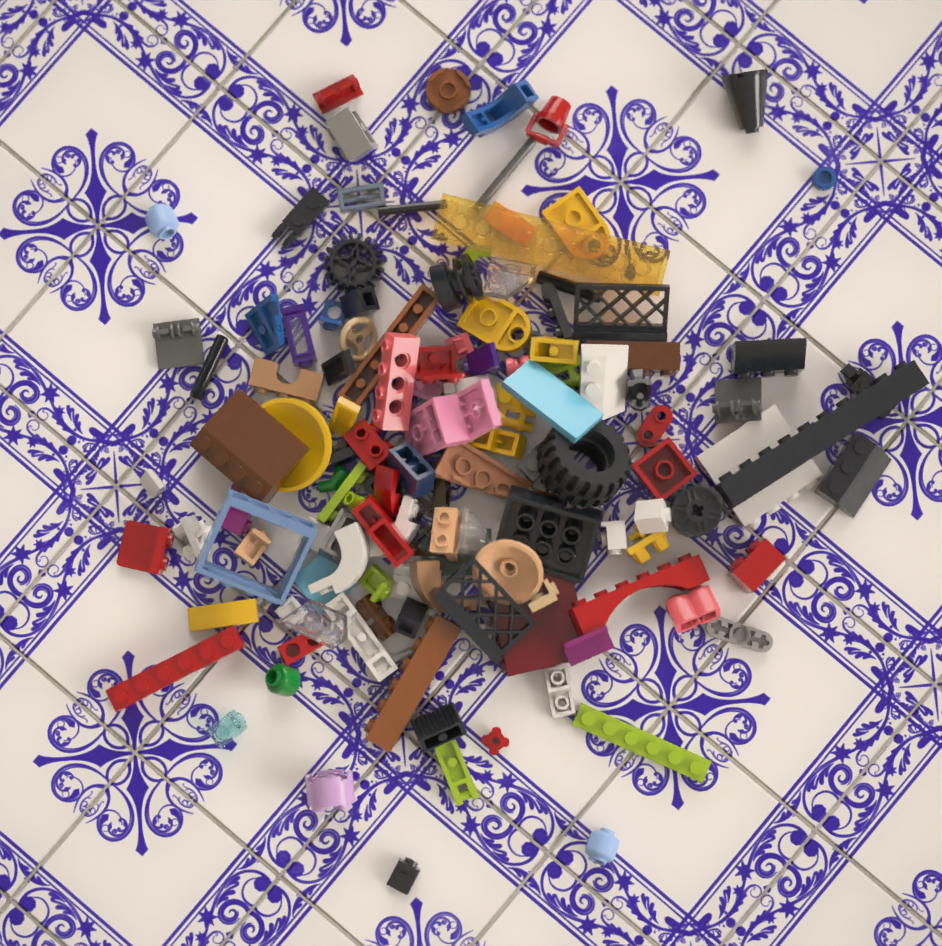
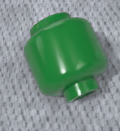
[265,663,301,697]

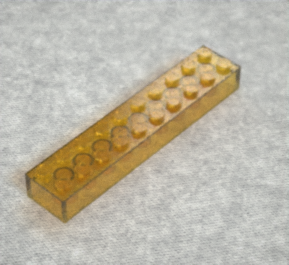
[431,193,671,296]

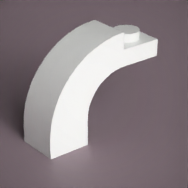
[367,495,420,558]
[308,522,370,595]

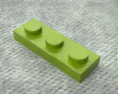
[317,461,369,524]

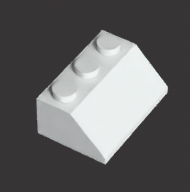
[579,344,629,420]

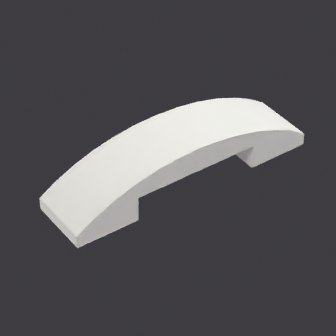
[324,592,398,682]

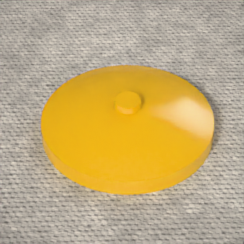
[260,398,332,492]

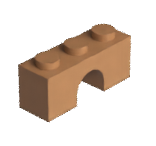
[248,357,325,406]

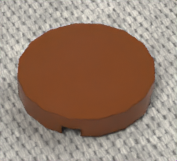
[426,68,471,114]

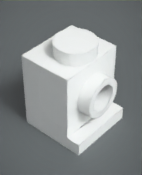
[600,520,627,555]

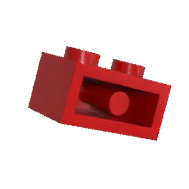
[342,418,394,476]

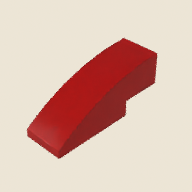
[351,494,415,568]

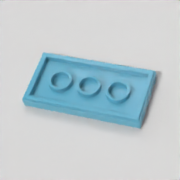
[501,360,604,443]

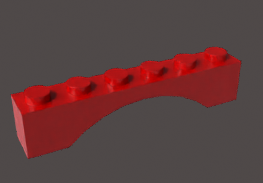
[567,553,710,637]
[105,625,247,712]

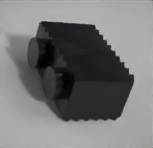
[410,702,467,753]

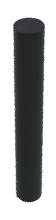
[377,200,447,216]

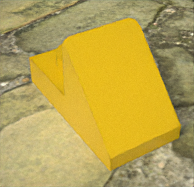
[529,337,579,365]

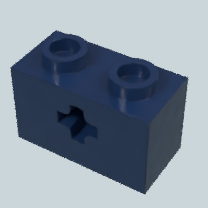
[386,441,436,499]

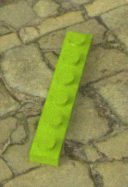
[572,703,712,783]

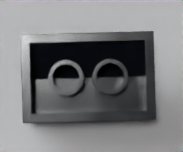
[730,338,807,379]
[814,431,892,518]

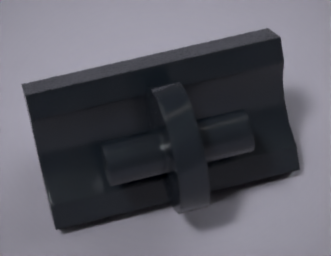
[625,369,652,411]

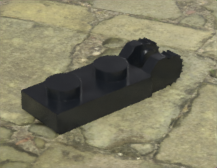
[271,187,330,249]
[541,281,573,340]

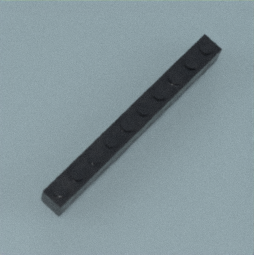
[715,360,929,510]

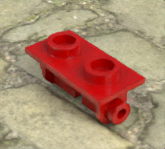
[312,74,364,115]

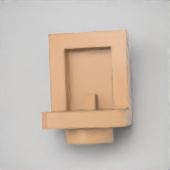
[233,527,272,567]

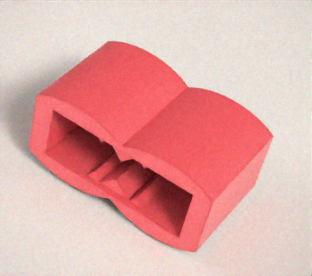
[665,585,721,633]

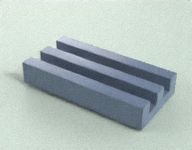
[337,182,386,214]

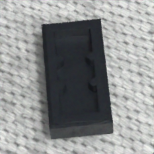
[321,349,357,386]

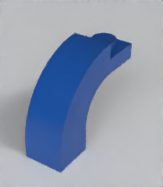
[460,79,539,138]

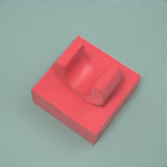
[445,332,474,361]

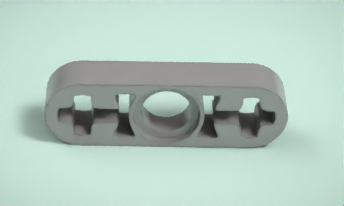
[705,617,773,652]

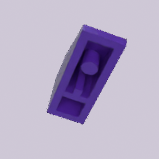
[463,342,499,377]

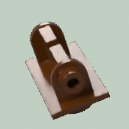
[355,593,396,642]

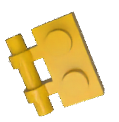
[495,382,537,433]

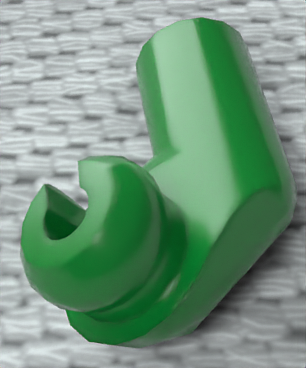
[318,465,348,493]

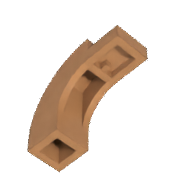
[409,559,486,614]

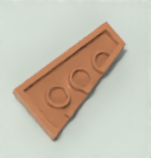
[434,443,532,500]

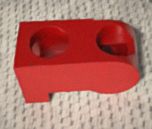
[277,628,325,666]

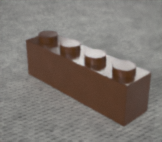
[585,340,680,377]

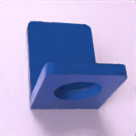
[318,299,345,331]

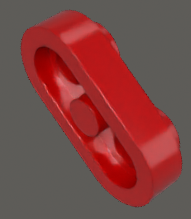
[635,405,673,448]

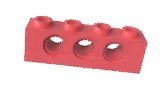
[372,332,420,431]

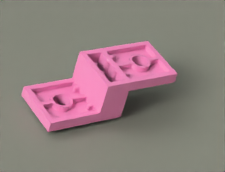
[403,379,502,458]

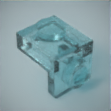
[206,709,248,749]

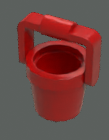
[525,96,571,148]

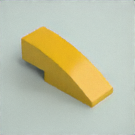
[468,428,527,460]
[187,598,260,632]

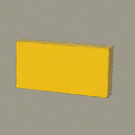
[328,396,361,437]

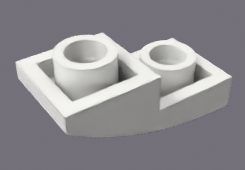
[544,665,576,719]

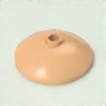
[472,540,544,605]

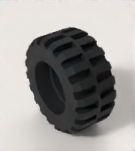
[537,420,632,508]

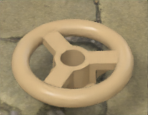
[339,316,378,362]

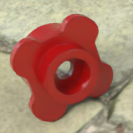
[481,727,509,755]

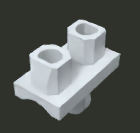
[173,515,212,559]

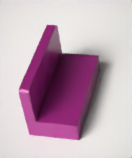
[561,625,615,667]

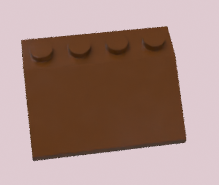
[190,389,310,503]

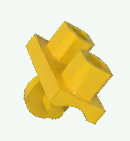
[626,524,670,565]

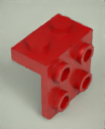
[415,345,466,384]
[117,520,174,576]

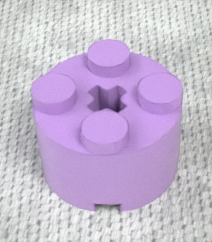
[305,769,355,812]

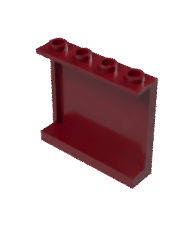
[486,574,585,677]

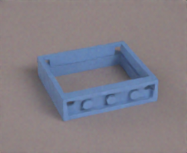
[195,488,318,606]

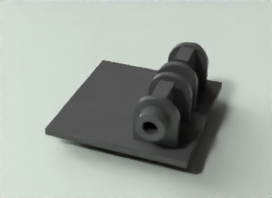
[152,318,205,370]
[712,377,762,424]

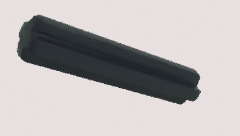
[536,271,603,303]
[190,334,228,400]

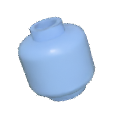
[145,204,179,240]
[585,828,619,865]

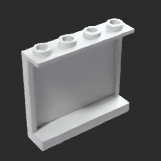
[694,404,823,528]

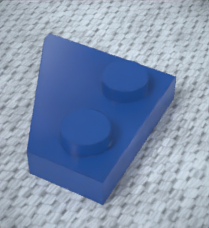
[244,293,286,355]

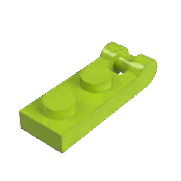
[434,739,479,806]

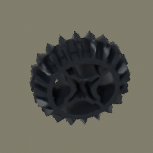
[322,233,385,294]

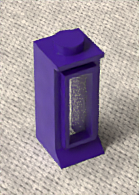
[280,303,317,369]

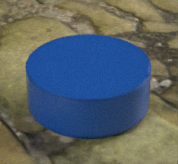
[812,166,836,191]

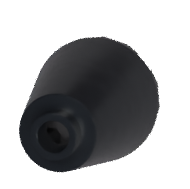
[722,69,768,134]

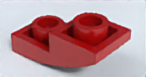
[374,465,401,517]

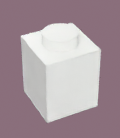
[634,498,672,534]

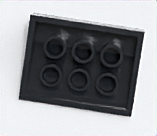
[496,485,603,584]

